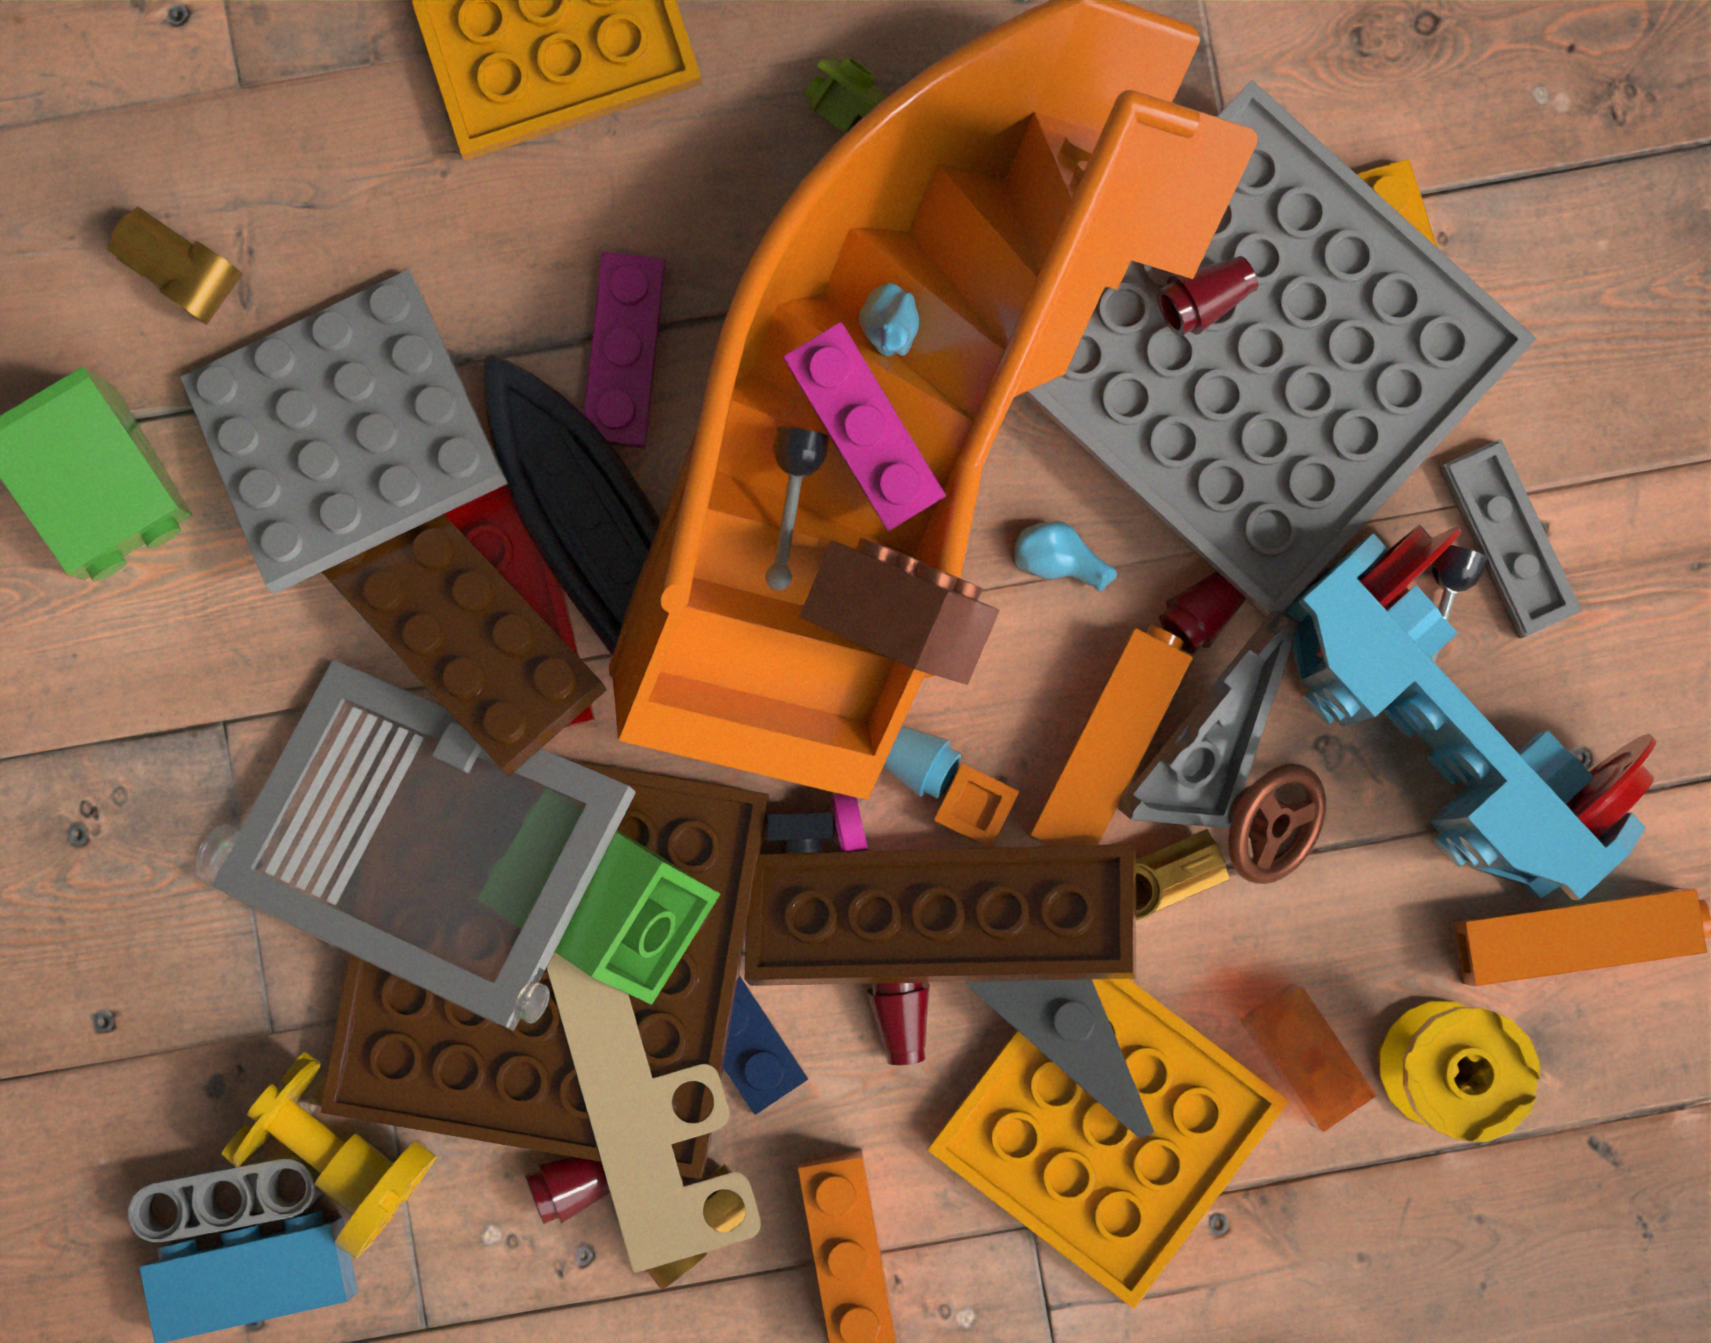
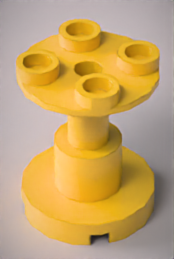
[1377,1001,1540,1142]
[221,1051,437,1259]

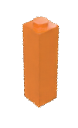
[1028,625,1193,846]
[1453,888,1711,986]

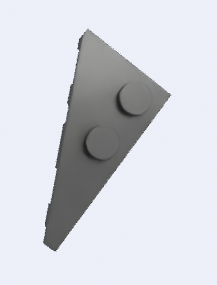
[1118,611,1300,828]
[964,979,1155,1139]

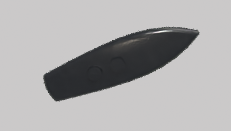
[484,353,660,656]

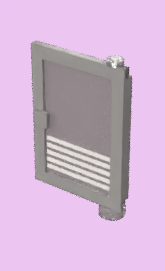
[196,660,636,1031]

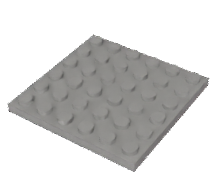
[1024,80,1537,617]

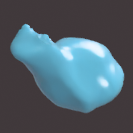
[859,283,920,357]
[1014,521,1117,592]

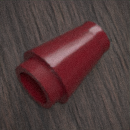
[1157,256,1258,336]
[1159,571,1246,654]
[866,983,930,1066]
[525,1157,610,1224]

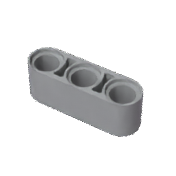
[128,1153,323,1242]

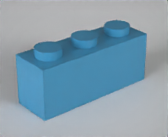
[139,1210,358,1343]

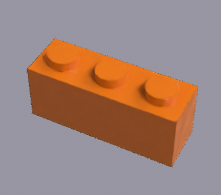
[798,1149,897,1343]

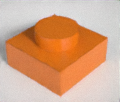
[933,763,1019,848]

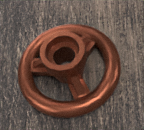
[1228,764,1326,884]

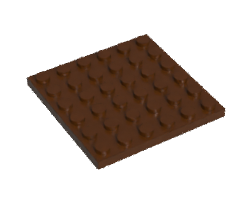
[321,731,770,1179]

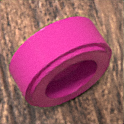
[830,792,868,852]

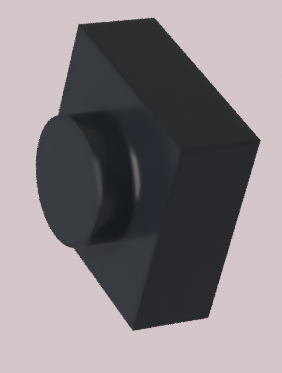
[768,813,834,853]

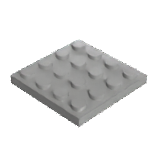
[180,269,508,595]

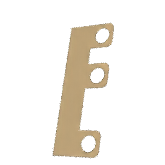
[547,952,761,1274]

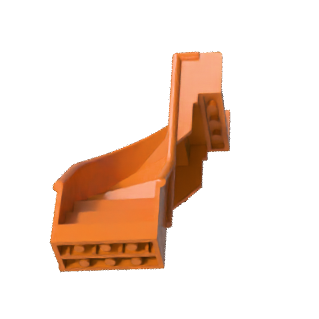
[609,0,1258,800]

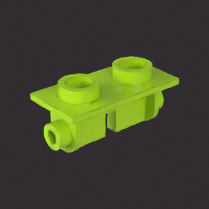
[804,56,888,133]

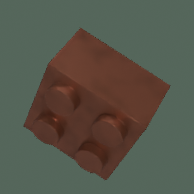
[799,537,1000,685]

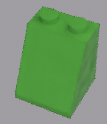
[0,366,192,582]
[479,789,720,1005]

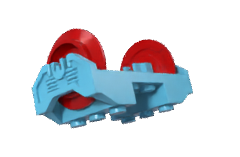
[1284,525,1656,900]

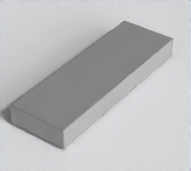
[1439,439,1582,639]

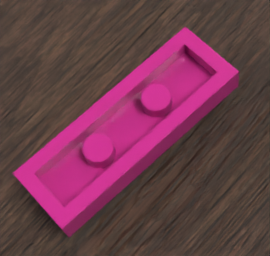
[584,252,666,449]
[783,322,946,532]

